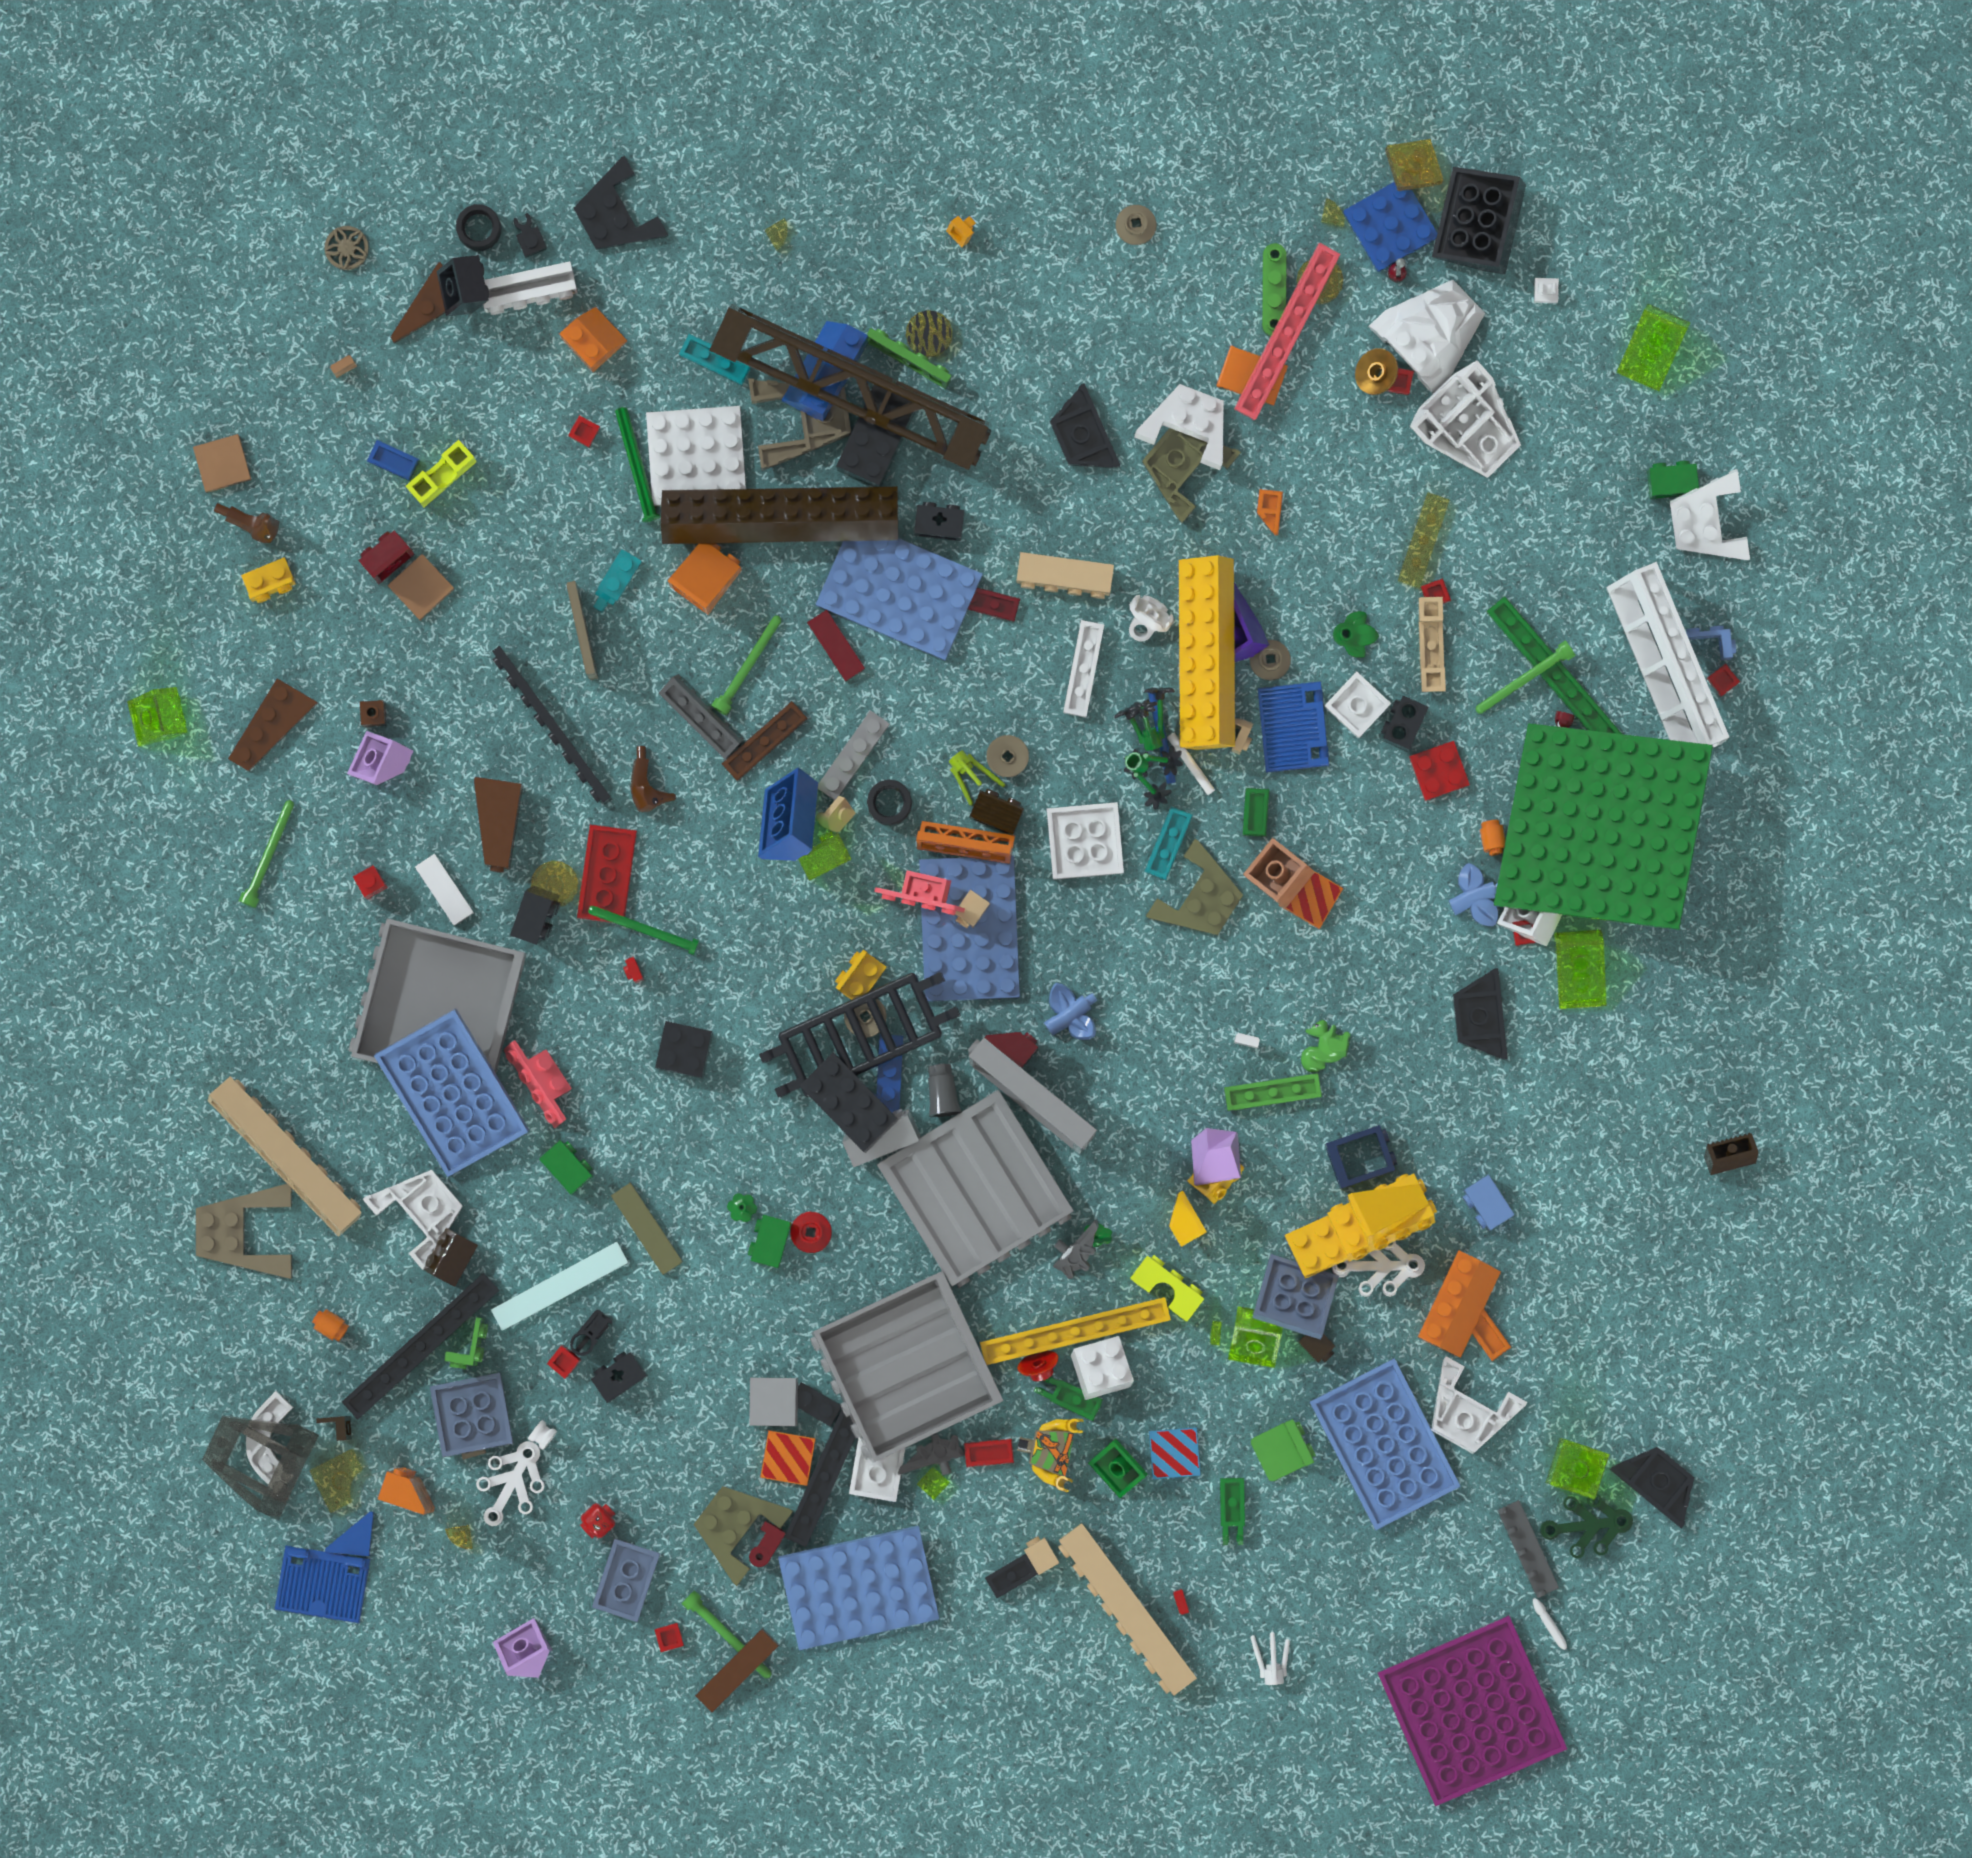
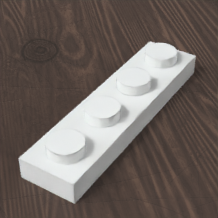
[1063,620,1104,718]

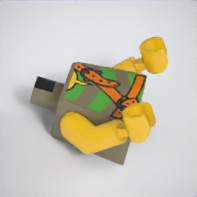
[1017,1419,1084,1492]

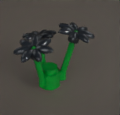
[1114,687,1175,751]
[1124,745,1183,810]

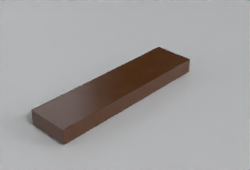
[721,701,808,782]
[695,1628,780,1712]

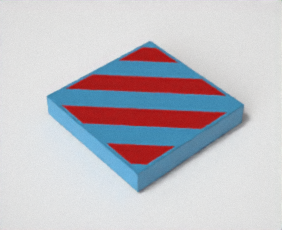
[1149,1428,1200,1479]

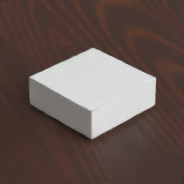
[1234,1033,1260,1049]

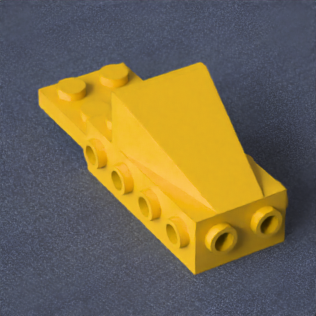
[1285,1174,1437,1279]

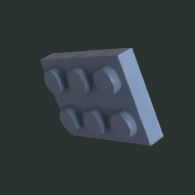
[592,1538,660,1622]

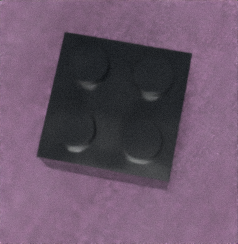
[436,255,489,317]
[510,886,561,945]
[655,1021,713,1079]

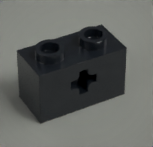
[914,502,964,541]
[591,1351,648,1403]

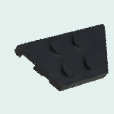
[1050,383,1120,468]
[1453,968,1508,1060]
[1609,1447,1695,1529]

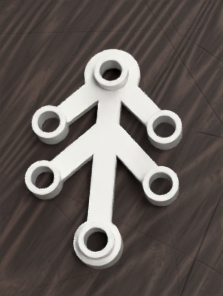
[1331,1241,1425,1297]
[476,1441,545,1526]

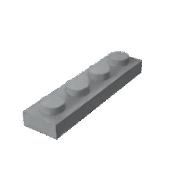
[818,710,890,801]

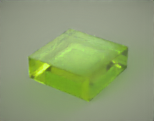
[1210,1321,1222,1346]
[917,1467,950,1500]

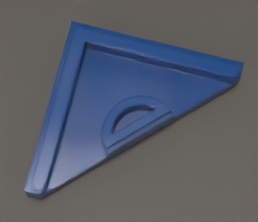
[325,1512,374,1556]

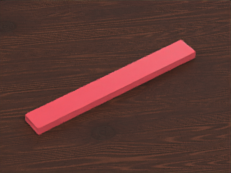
[1234,243,1340,420]

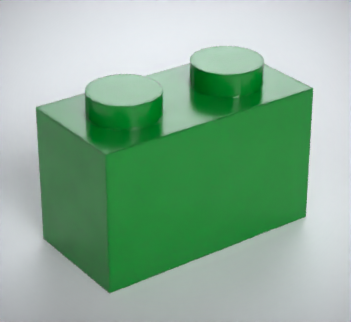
[1647,461,1699,499]
[539,1140,593,1195]
[748,1215,791,1268]

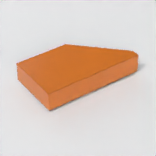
[1257,489,1283,536]

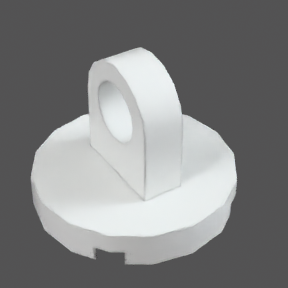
[1129,595,1174,641]

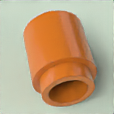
[1480,820,1506,856]
[312,1309,349,1342]

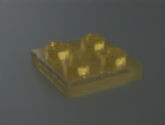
[1385,139,1444,191]

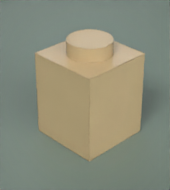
[955,890,990,928]
[1024,1536,1059,1575]

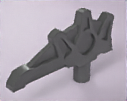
[1052,1219,1099,1279]
[898,1434,965,1476]

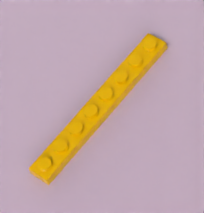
[980,1297,1171,1365]

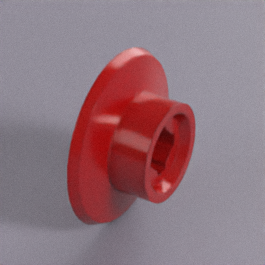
[790,1212,832,1253]
[1017,1350,1058,1381]

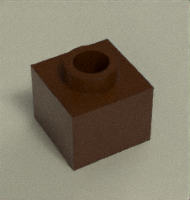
[360,700,386,727]

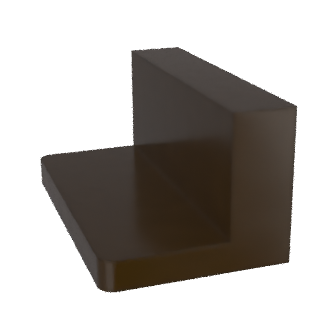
[316,1416,352,1441]

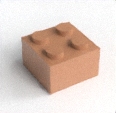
[1243,838,1315,909]

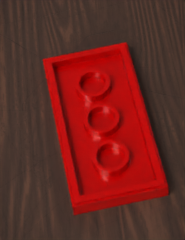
[577,824,637,923]

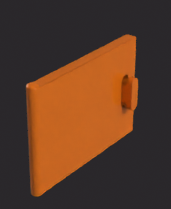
[1216,346,1288,406]

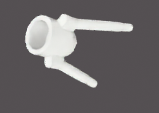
[1250,1632,1290,1685]

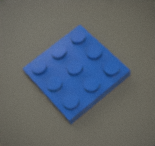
[1342,176,1437,272]

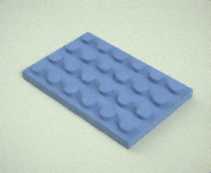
[816,538,983,661]
[919,856,1020,1002]
[374,1008,529,1177]
[1309,1358,1461,1530]
[778,1526,939,1650]

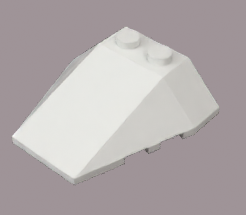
[1410,361,1521,478]

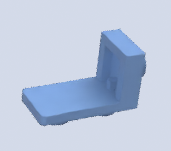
[1686,626,1736,661]

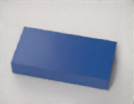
[367,440,420,481]

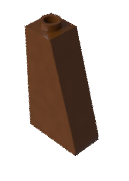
[474,777,523,873]

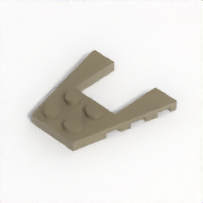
[748,378,851,471]
[196,1184,292,1279]

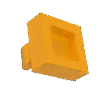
[946,216,976,248]

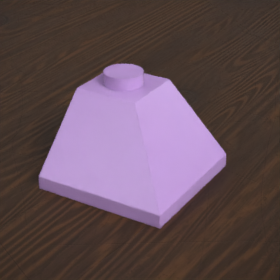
[347,731,413,785]

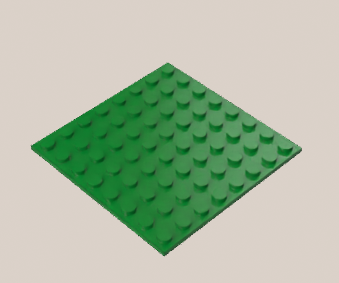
[1494,723,1713,930]

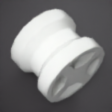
[528,1420,557,1450]

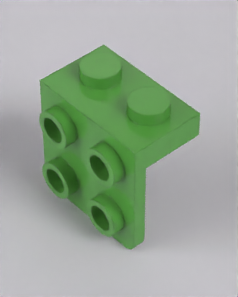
[444,1317,488,1369]
[1251,1419,1316,1481]

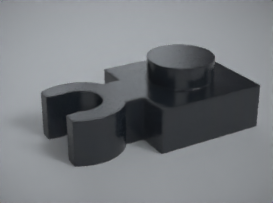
[514,213,547,258]

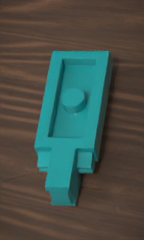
[593,549,642,613]

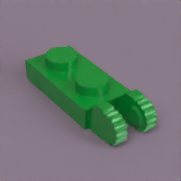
[1034,1377,1103,1421]
[1220,1478,1245,1545]

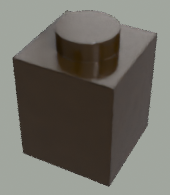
[1298,1334,1335,1363]

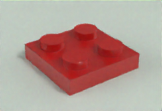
[1409,741,1470,801]

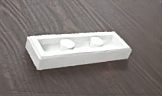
[415,854,474,926]

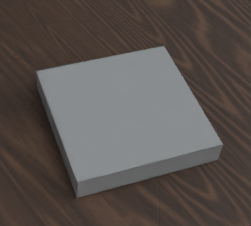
[749,1378,798,1426]

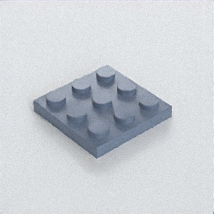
[1252,1254,1339,1340]
[430,1373,514,1458]

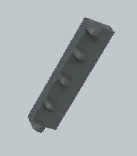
[659,674,745,759]
[1497,1500,1559,1598]

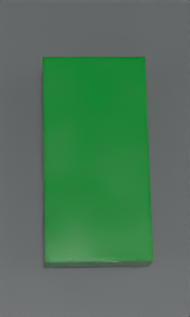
[1242,788,1269,837]

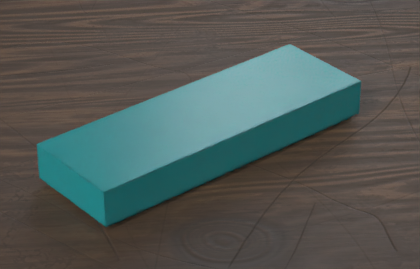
[679,334,751,386]
[1144,806,1193,881]

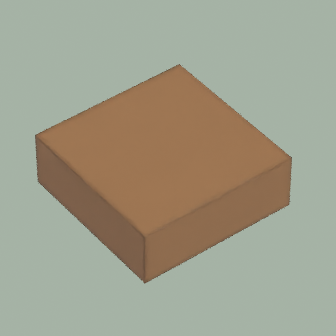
[330,355,357,378]

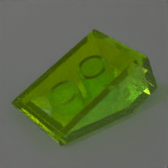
[1616,304,1691,391]
[1554,930,1607,1009]

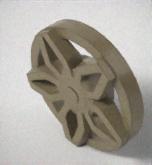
[324,226,369,270]

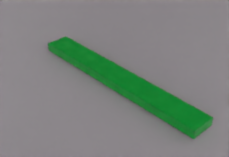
[1486,596,1622,734]

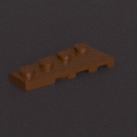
[228,678,318,771]

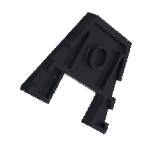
[574,155,668,250]

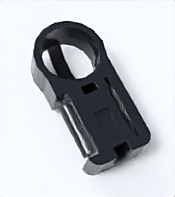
[570,1310,612,1356]

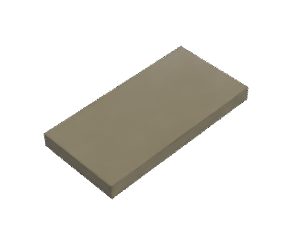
[566,581,599,680]

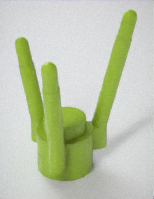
[949,750,1005,806]

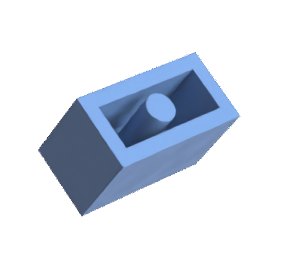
[1462,1175,1514,1231]

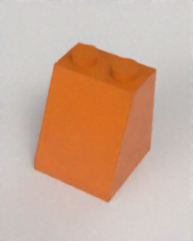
[668,543,742,615]

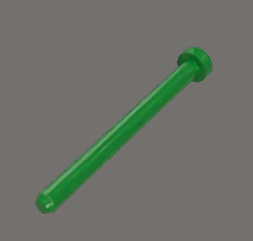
[588,906,699,955]

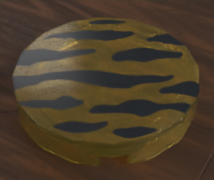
[906,310,952,357]

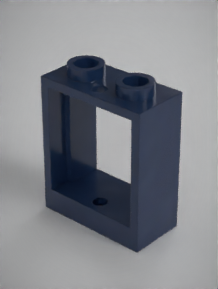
[1324,1125,1398,1189]

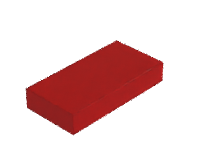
[964,1439,1014,1467]

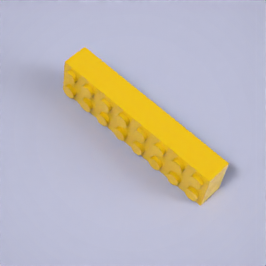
[1179,555,1235,750]

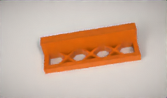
[916,821,1015,864]

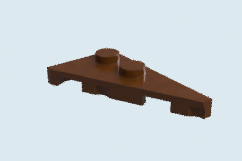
[390,262,445,344]

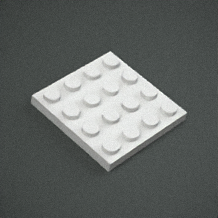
[646,406,746,507]

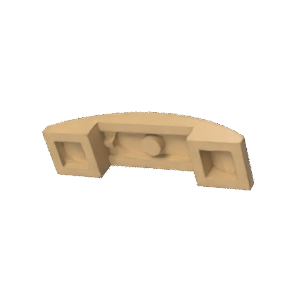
[1419,597,1446,692]

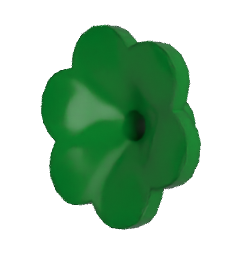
[727,1193,757,1222]
[1084,1223,1112,1247]

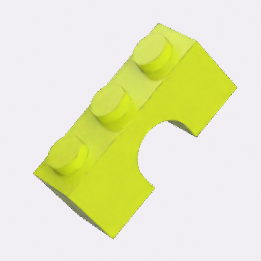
[406,440,477,508]
[1130,1255,1204,1322]

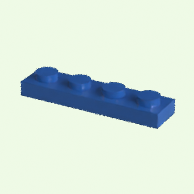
[876,1034,903,1112]

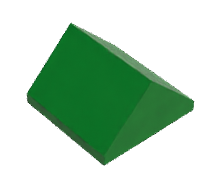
[1088,1438,1148,1498]

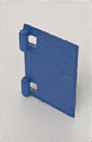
[1258,681,1329,773]
[275,1545,370,1623]

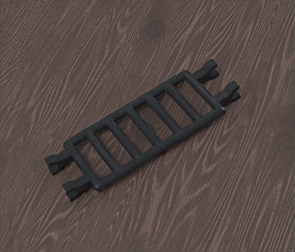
[759,972,961,1098]

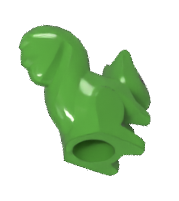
[1301,1020,1351,1072]

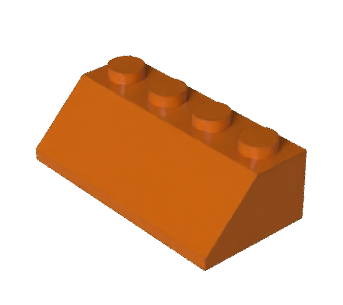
[1417,1250,1501,1358]
[378,1467,435,1515]

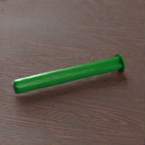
[615,407,661,522]

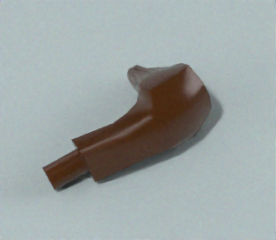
[214,503,280,543]
[630,746,676,813]

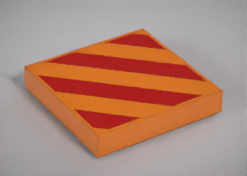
[1278,871,1343,929]
[760,1430,816,1486]

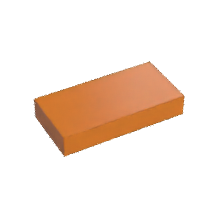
[1472,1309,1511,1361]

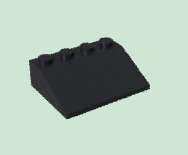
[1432,167,1526,275]

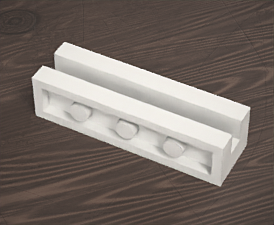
[483,261,578,315]

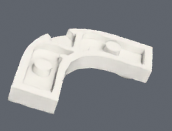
[246,1391,294,1493]

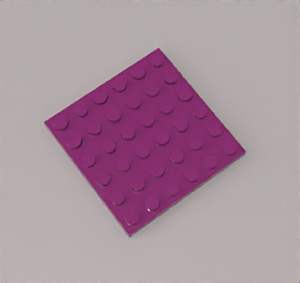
[1377,1615,1567,1807]

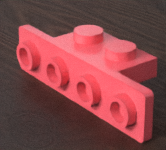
[874,870,965,915]
[504,1040,572,1128]

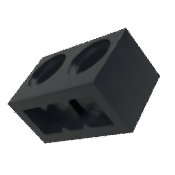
[1381,696,1429,752]

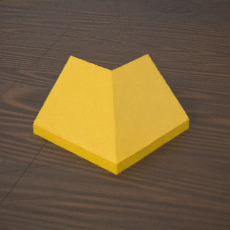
[1169,1191,1207,1247]

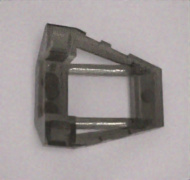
[202,1416,319,1521]

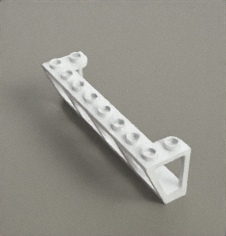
[1606,562,1729,747]

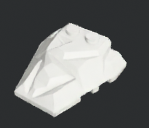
[1368,280,1485,394]

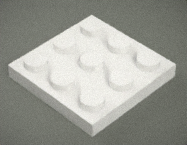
[1047,802,1124,880]

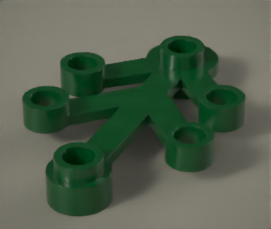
[1540,1493,1633,1558]

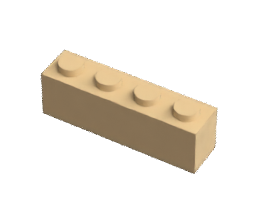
[1017,552,1114,599]

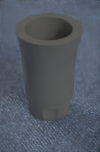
[928,1064,962,1117]

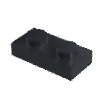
[798,1382,841,1427]
[985,1553,1038,1598]

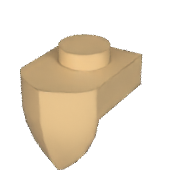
[1231,718,1253,755]
[816,796,856,832]

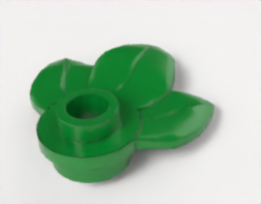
[1333,611,1379,658]

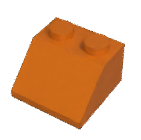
[559,307,627,372]

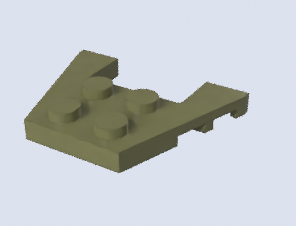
[1142,428,1241,523]
[1146,839,1243,936]
[693,1486,793,1586]

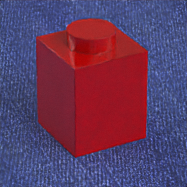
[353,865,388,900]

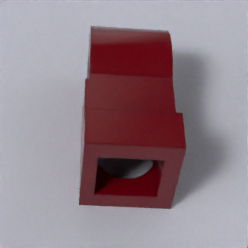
[749,1520,786,1567]

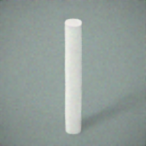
[1167,732,1215,795]

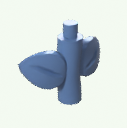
[1449,863,1498,926]
[1043,983,1097,1040]

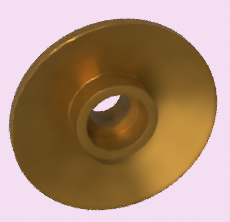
[1355,348,1398,395]

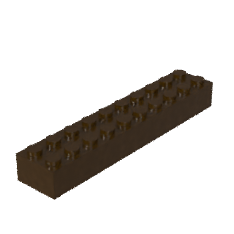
[661,486,898,544]

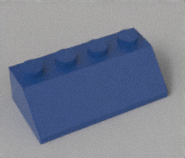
[782,321,868,422]
[758,767,818,861]

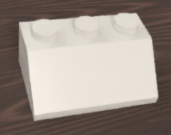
[1497,907,1562,946]

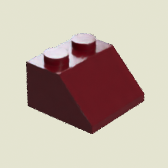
[358,530,415,585]
[984,1032,1038,1069]

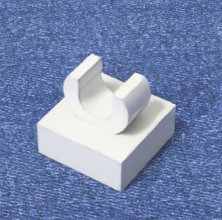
[1534,278,1559,303]

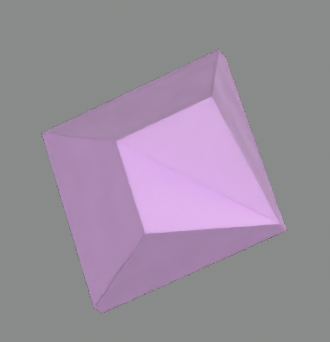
[1191,1128,1241,1186]
[493,1618,552,1678]

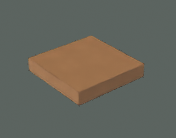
[193,434,252,493]
[387,554,454,620]

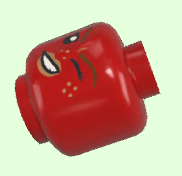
[580,1503,615,1539]

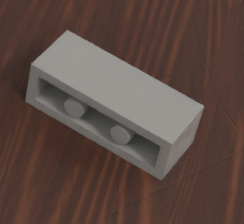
[842,1109,921,1167]

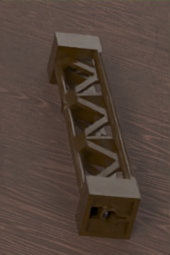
[709,304,991,470]

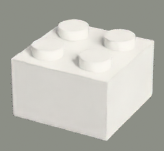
[1071,1336,1134,1400]

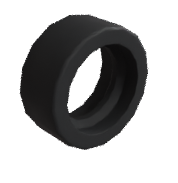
[456,204,501,251]
[867,779,912,826]

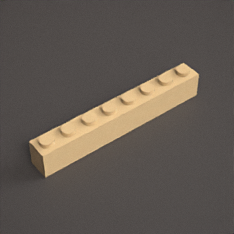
[208,1076,362,1237]
[1058,1523,1197,1695]

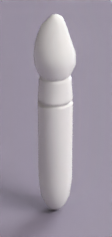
[1533,1598,1567,1650]

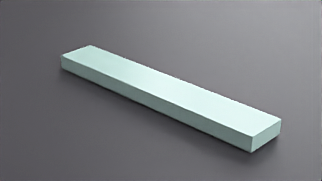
[491,1242,629,1331]

